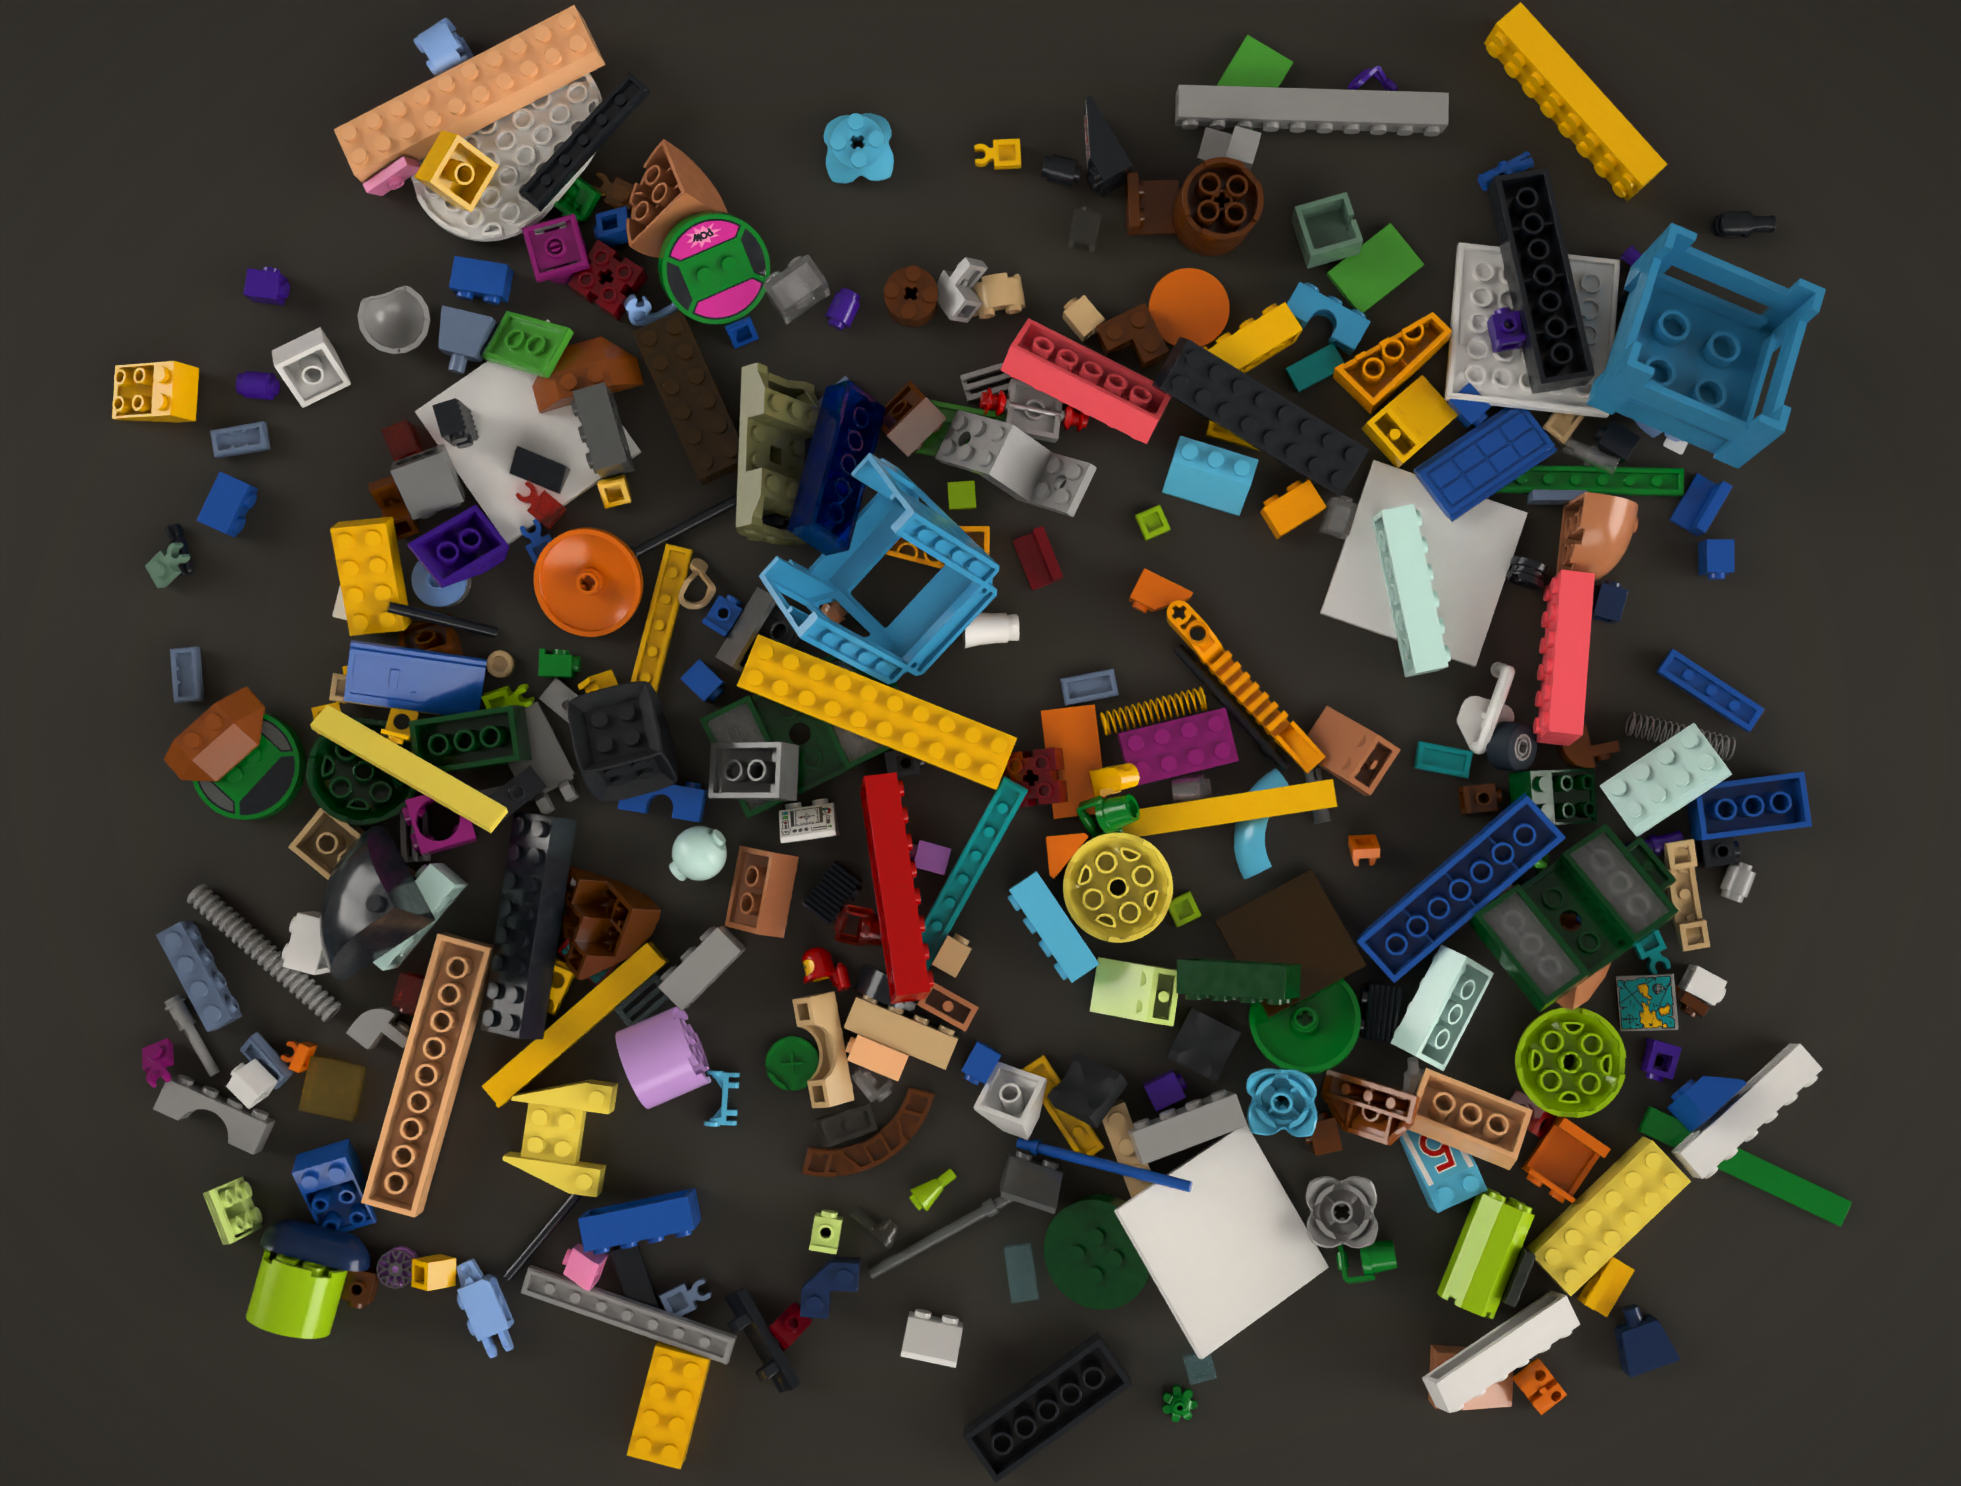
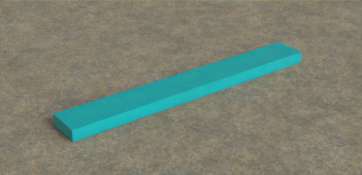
[922,776,1029,971]

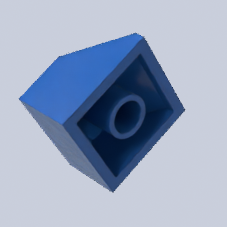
[1667,1076,1747,1133]

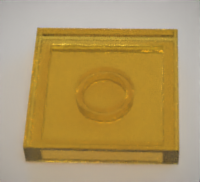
[298,1055,366,1121]

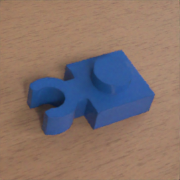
[520,519,553,566]

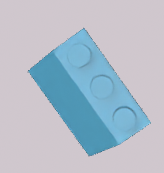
[1162,436,1258,516]

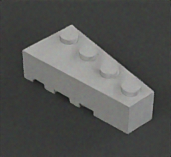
[1127,1089,1247,1165]

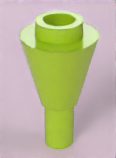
[909,1169,957,1212]

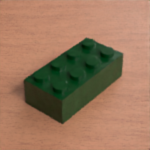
[409,705,532,773]
[1176,958,1301,1005]

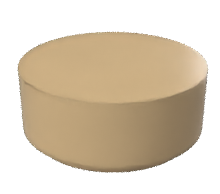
[486,650,515,678]

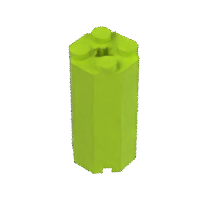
[1437,1187,1535,1319]

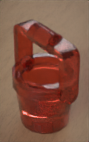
[834,904,882,946]

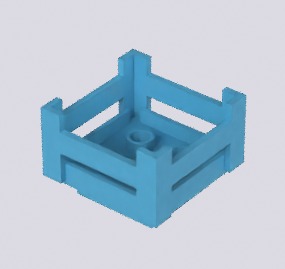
[1587,223,1826,469]

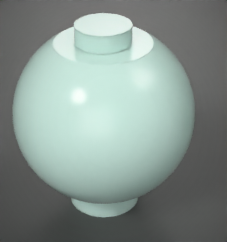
[669,826,727,881]

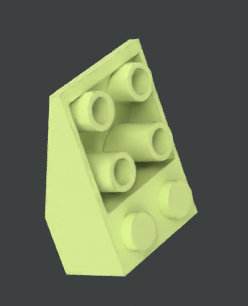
[1090,957,1178,1026]
[203,1176,263,1245]

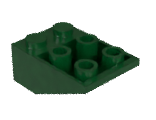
[1508,768,1598,825]

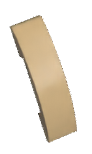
[1664,839,1710,952]

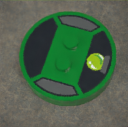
[192,713,306,820]

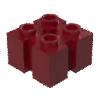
[568,240,648,322]
[1003,747,1068,808]

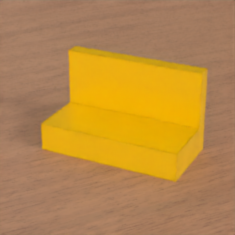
[1577,1257,1635,1317]

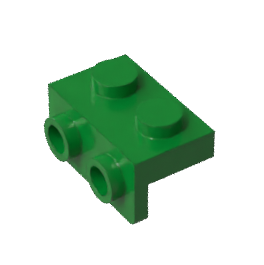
[553,177,602,221]

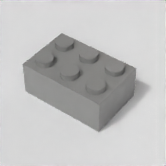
[658,925,747,1011]

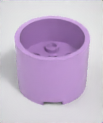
[615,1006,711,1109]

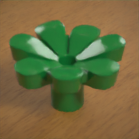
[1162,1384,1198,1422]

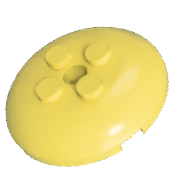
[1063,832,1173,943]

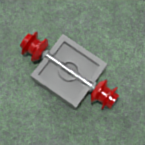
[980,379,1089,443]

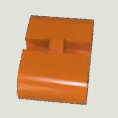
[1512,1357,1567,1416]

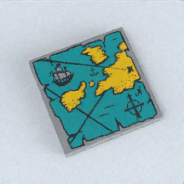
[1616,974,1679,1031]

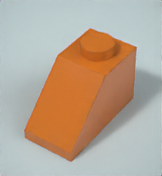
[1128,568,1193,613]

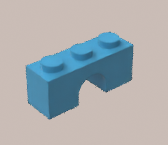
[1287,282,1371,356]

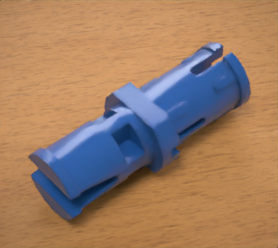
[1477,151,1534,191]

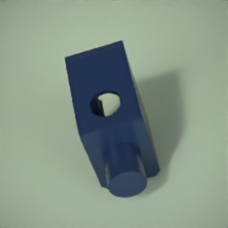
[1614,1304,1680,1378]

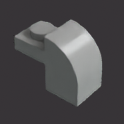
[937,257,988,323]
[346,1007,411,1050]

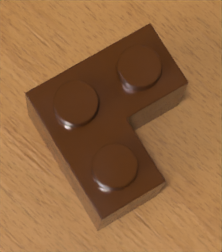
[1094,303,1169,370]

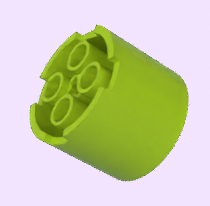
[246,1249,348,1339]

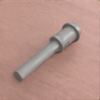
[164,994,220,1077]

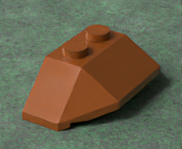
[532,336,644,413]
[163,686,266,782]
[1320,1069,1420,1146]

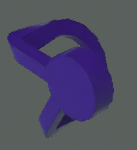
[1347,66,1398,91]

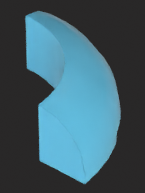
[1234,768,1289,879]

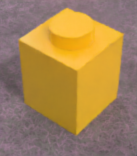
[411,1254,457,1291]

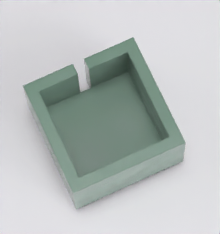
[1291,192,1363,269]

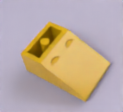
[112,361,199,423]
[1361,375,1458,468]

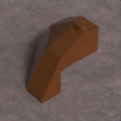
[562,866,661,980]

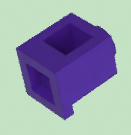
[1487,307,1527,353]
[1640,1038,1682,1082]

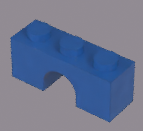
[618,781,708,823]

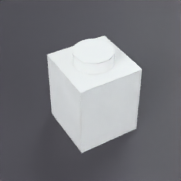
[1678,965,1727,1006]
[226,1059,278,1109]

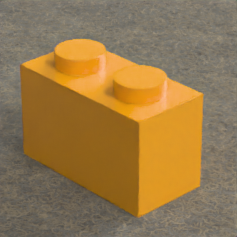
[1260,480,1326,539]

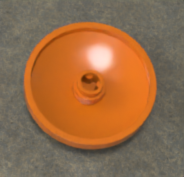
[534,527,643,637]

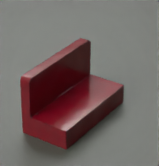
[1013,526,1063,590]

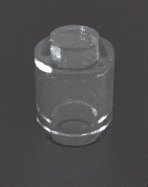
[1171,774,1211,803]

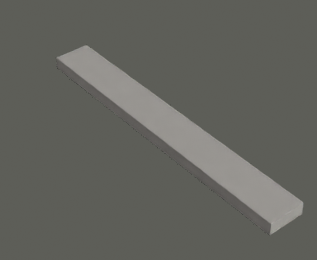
[521,1265,737,1365]

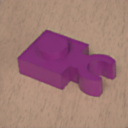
[142,1038,174,1088]

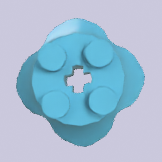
[823,113,894,184]
[1246,1068,1318,1137]

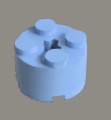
[413,17,474,76]

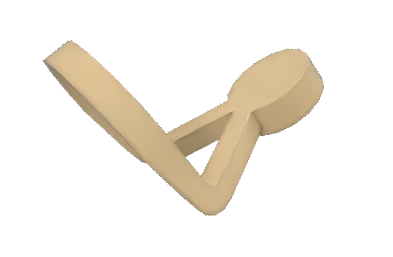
[678,558,716,609]

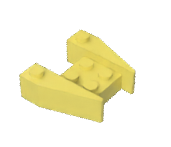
[503,1079,618,1197]

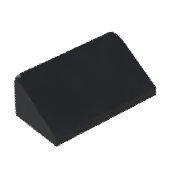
[509,446,570,494]

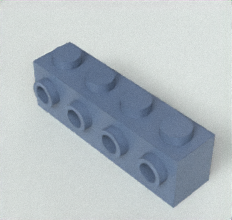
[156,921,243,1032]

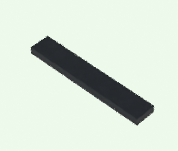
[519,72,651,212]

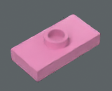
[363,156,421,196]

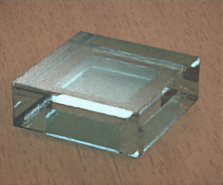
[1183,1353,1217,1385]

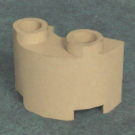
[972,273,1026,319]

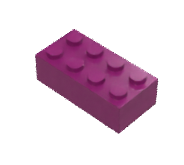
[1117,708,1239,786]

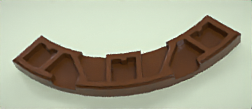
[801,1086,935,1177]

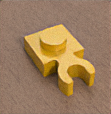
[974,138,1021,170]

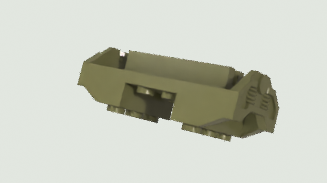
[736,362,822,546]

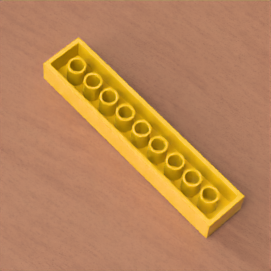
[737,634,1017,790]

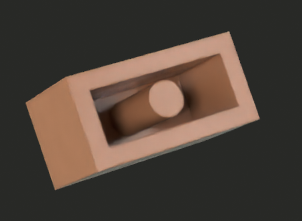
[917,983,979,1032]

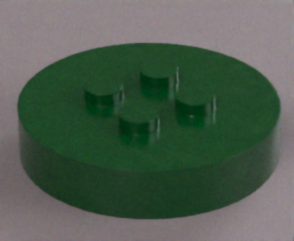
[1044,1194,1151,1310]

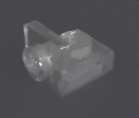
[851,1067,894,1103]

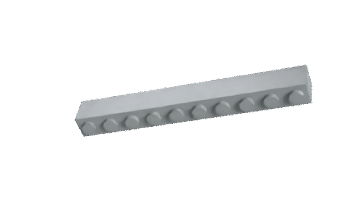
[1175,85,1449,137]

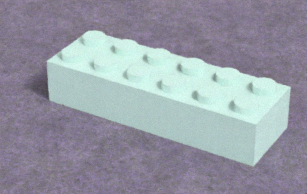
[1372,504,1451,678]

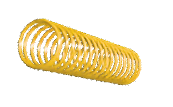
[1100,687,1207,736]

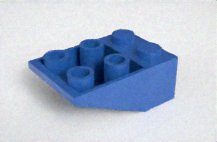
[292,1138,377,1232]

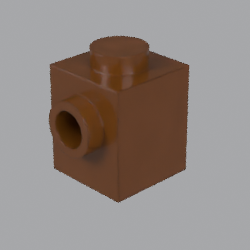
[1303,1111,1343,1156]

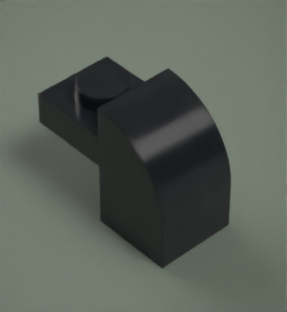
[854,964,918,1012]

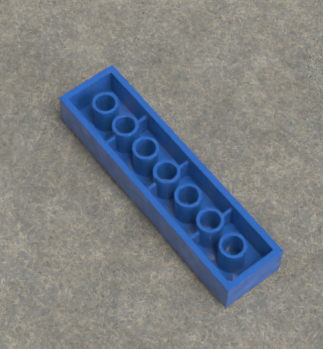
[1357,793,1566,983]

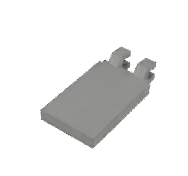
[508,701,579,815]

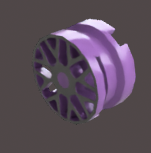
[376,1246,419,1289]

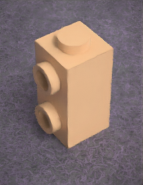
[845,1034,909,1081]

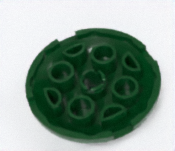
[306,717,417,826]

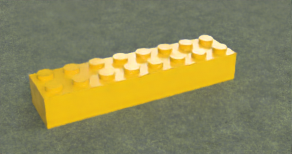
[1484,2,1667,201]

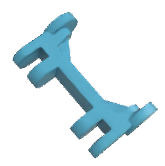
[704,1069,740,1127]

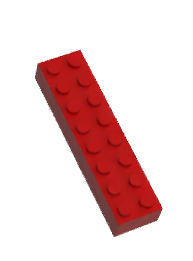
[859,772,934,1004]

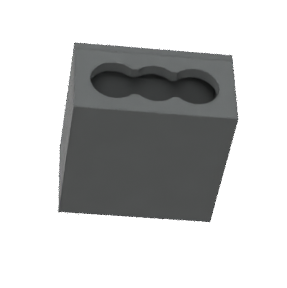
[390,444,466,520]

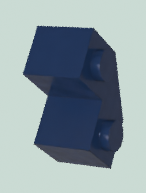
[800,1256,861,1318]

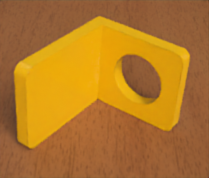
[381,708,419,745]

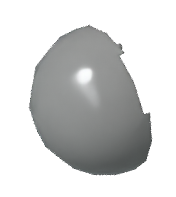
[357,285,430,354]

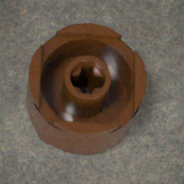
[884,265,939,327]

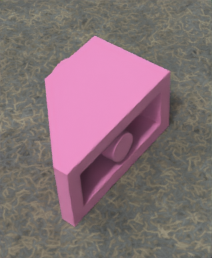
[562,1243,609,1291]

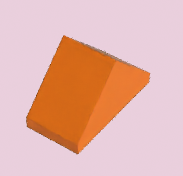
[1045,833,1089,879]

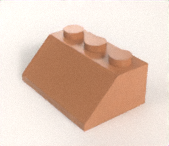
[725,846,799,938]

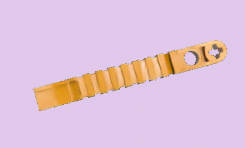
[1166,600,1325,774]

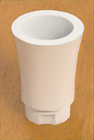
[962,613,1019,648]

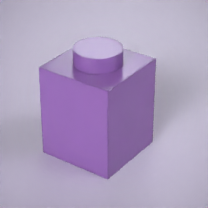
[910,840,952,875]

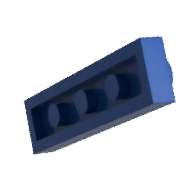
[1655,649,1765,732]

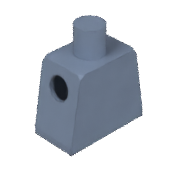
[438,305,498,374]

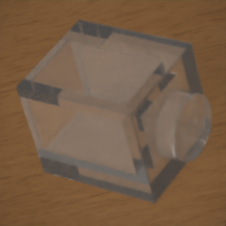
[1319,495,1358,540]

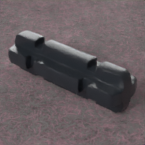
[165,523,195,577]

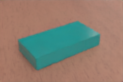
[1285,343,1345,394]
[1413,741,1473,778]

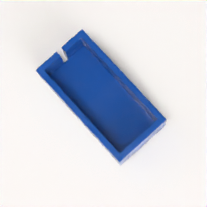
[578,1188,702,1255]

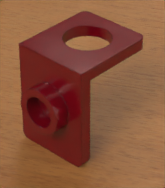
[1509,1090,1556,1139]
[768,1302,812,1351]

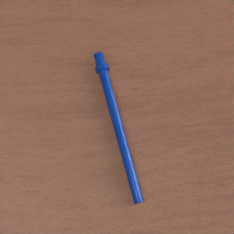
[1016,1137,1192,1193]

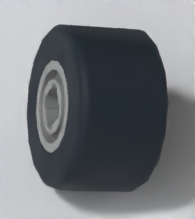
[1486,721,1537,772]

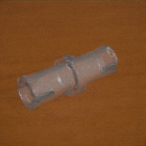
[1562,437,1620,475]

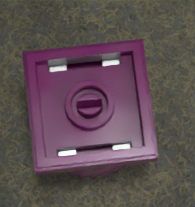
[522,214,590,285]

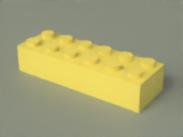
[1526,1136,1691,1296]

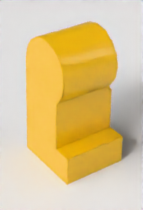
[1089,763,1139,797]
[547,958,575,1016]

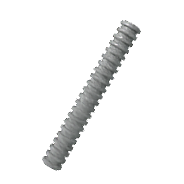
[187,884,341,1022]

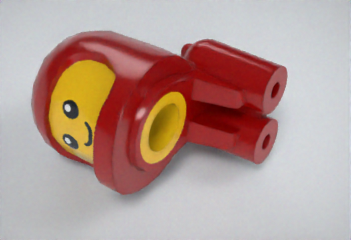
[801,947,851,992]

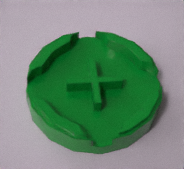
[765,1035,819,1091]

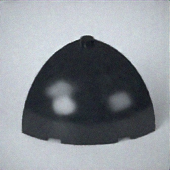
[319,826,435,981]

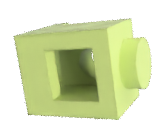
[809,1209,843,1255]

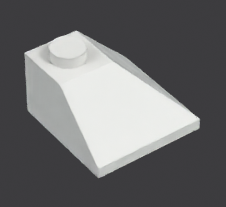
[973,1062,1047,1140]

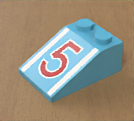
[1399,1130,1487,1213]

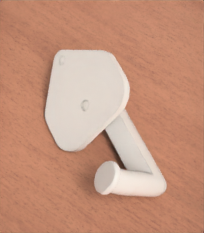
[1457,662,1515,754]

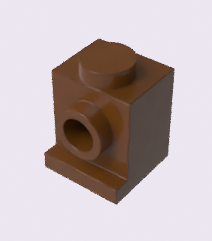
[1458,783,1502,814]
[341,1266,381,1309]

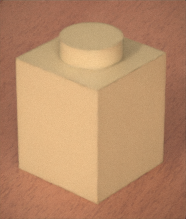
[1063,295,1105,343]
[932,933,972,978]

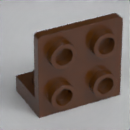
[1125,172,1179,236]

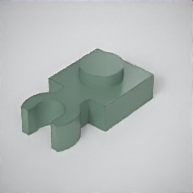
[145,543,190,588]

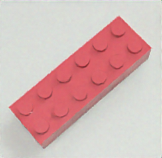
[1000,318,1171,444]
[1533,570,1595,746]

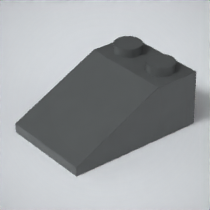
[708,742,799,801]
[1000,1150,1063,1214]

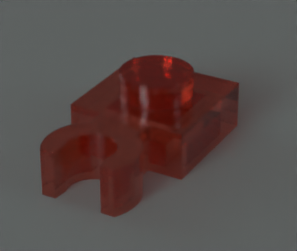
[516,482,567,530]

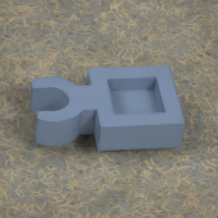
[659,1278,713,1316]

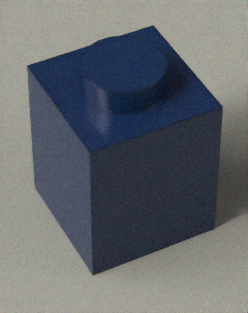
[1592,580,1628,624]

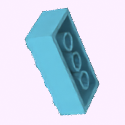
[1007,871,1099,983]

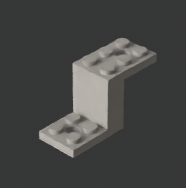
[935,410,1097,517]

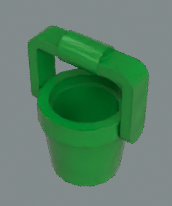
[1076,794,1140,838]
[1336,1240,1398,1284]

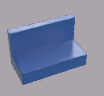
[1669,473,1733,536]

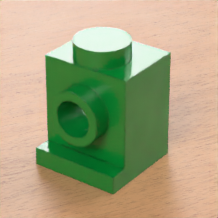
[538,648,581,679]

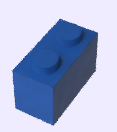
[449,256,514,305]
[196,472,258,538]

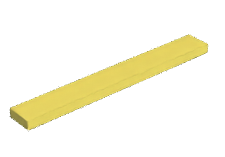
[310,705,508,833]

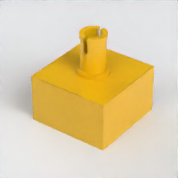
[414,130,499,213]

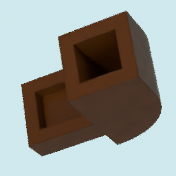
[368,475,420,541]
[1556,725,1620,769]

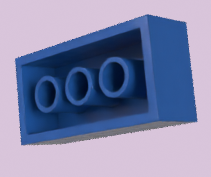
[1687,772,1812,840]

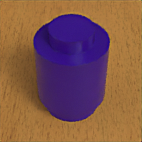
[825,288,861,331]
[236,371,280,400]

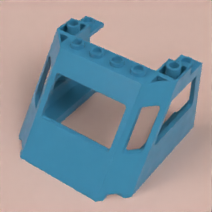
[759,453,999,685]

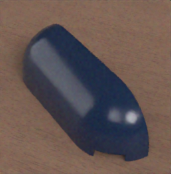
[260,1219,371,1272]

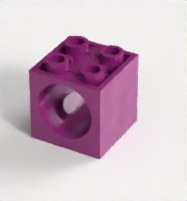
[402,795,477,857]

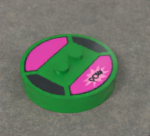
[658,211,770,324]

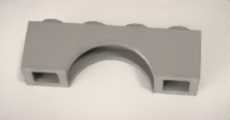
[153,1074,276,1154]

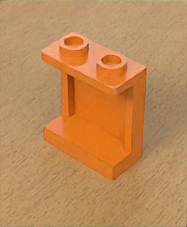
[1521,1116,1611,1204]

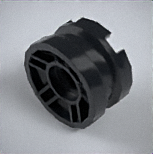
[1505,556,1549,590]

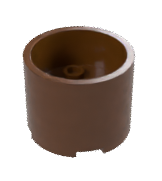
[1171,157,1264,256]

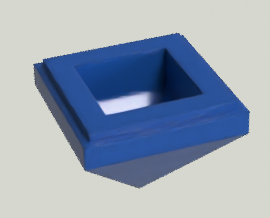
[725,316,759,349]

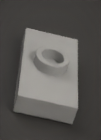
[539,678,579,723]

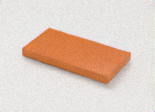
[1041,704,1106,819]

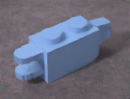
[456,1258,515,1358]

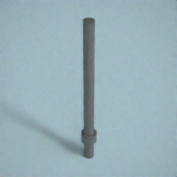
[867,1197,1014,1279]

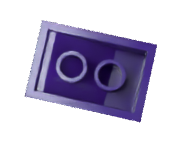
[408,505,509,588]

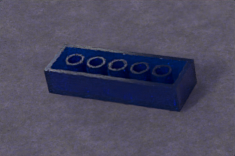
[787,380,886,556]

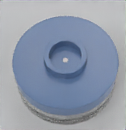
[411,561,471,607]

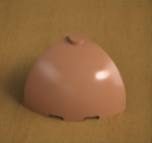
[626,139,728,258]
[1556,492,1638,582]

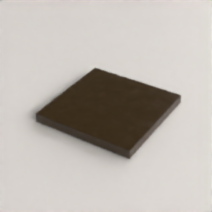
[1215,870,1366,1018]

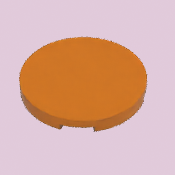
[1148,268,1230,348]

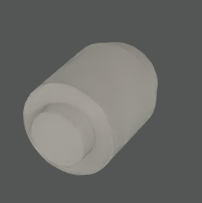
[1720,861,1756,903]

